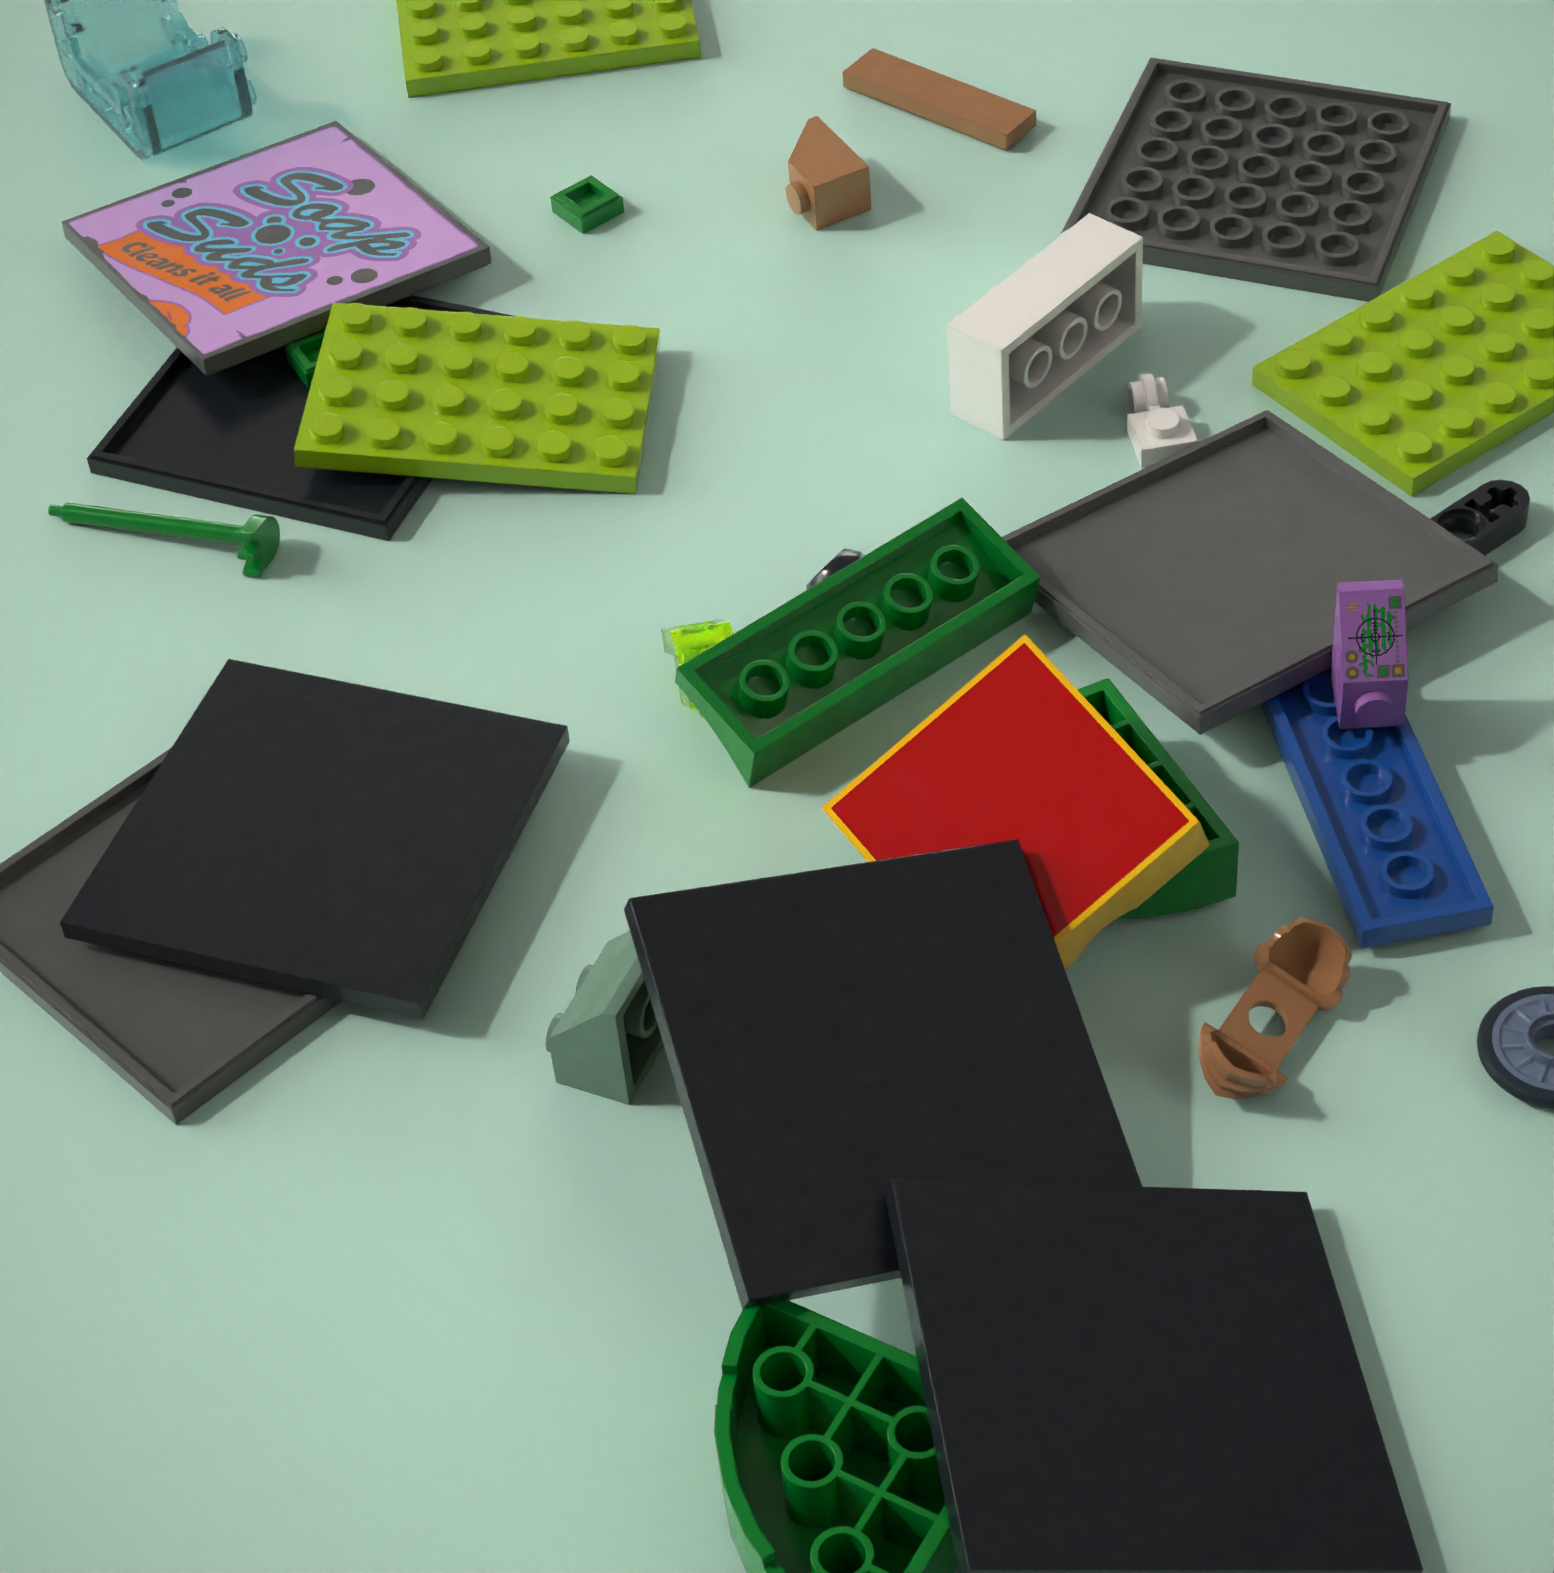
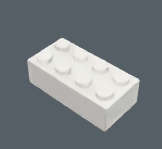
[947,213,1143,440]

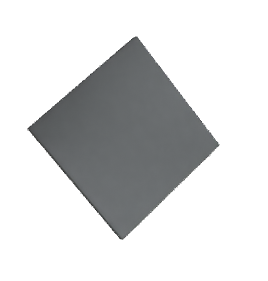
[1002,410,1498,735]
[0,748,342,1125]

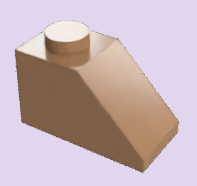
[786,116,871,231]

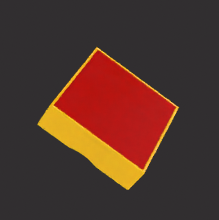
[821,634,1210,969]

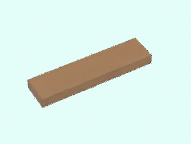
[842,48,1036,150]

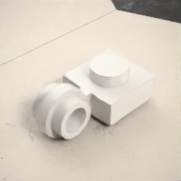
[1127,373,1198,468]

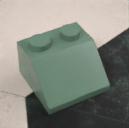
[545,931,664,1105]

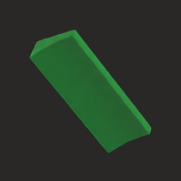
[675,497,1041,788]

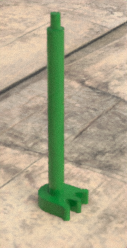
[48,502,280,578]

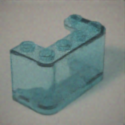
[44,0,257,161]

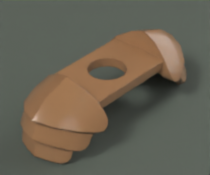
[1198,917,1352,1100]

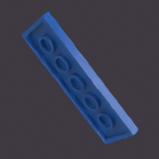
[1260,668,1494,949]

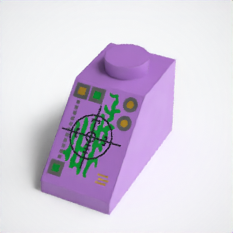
[1330,579,1408,729]

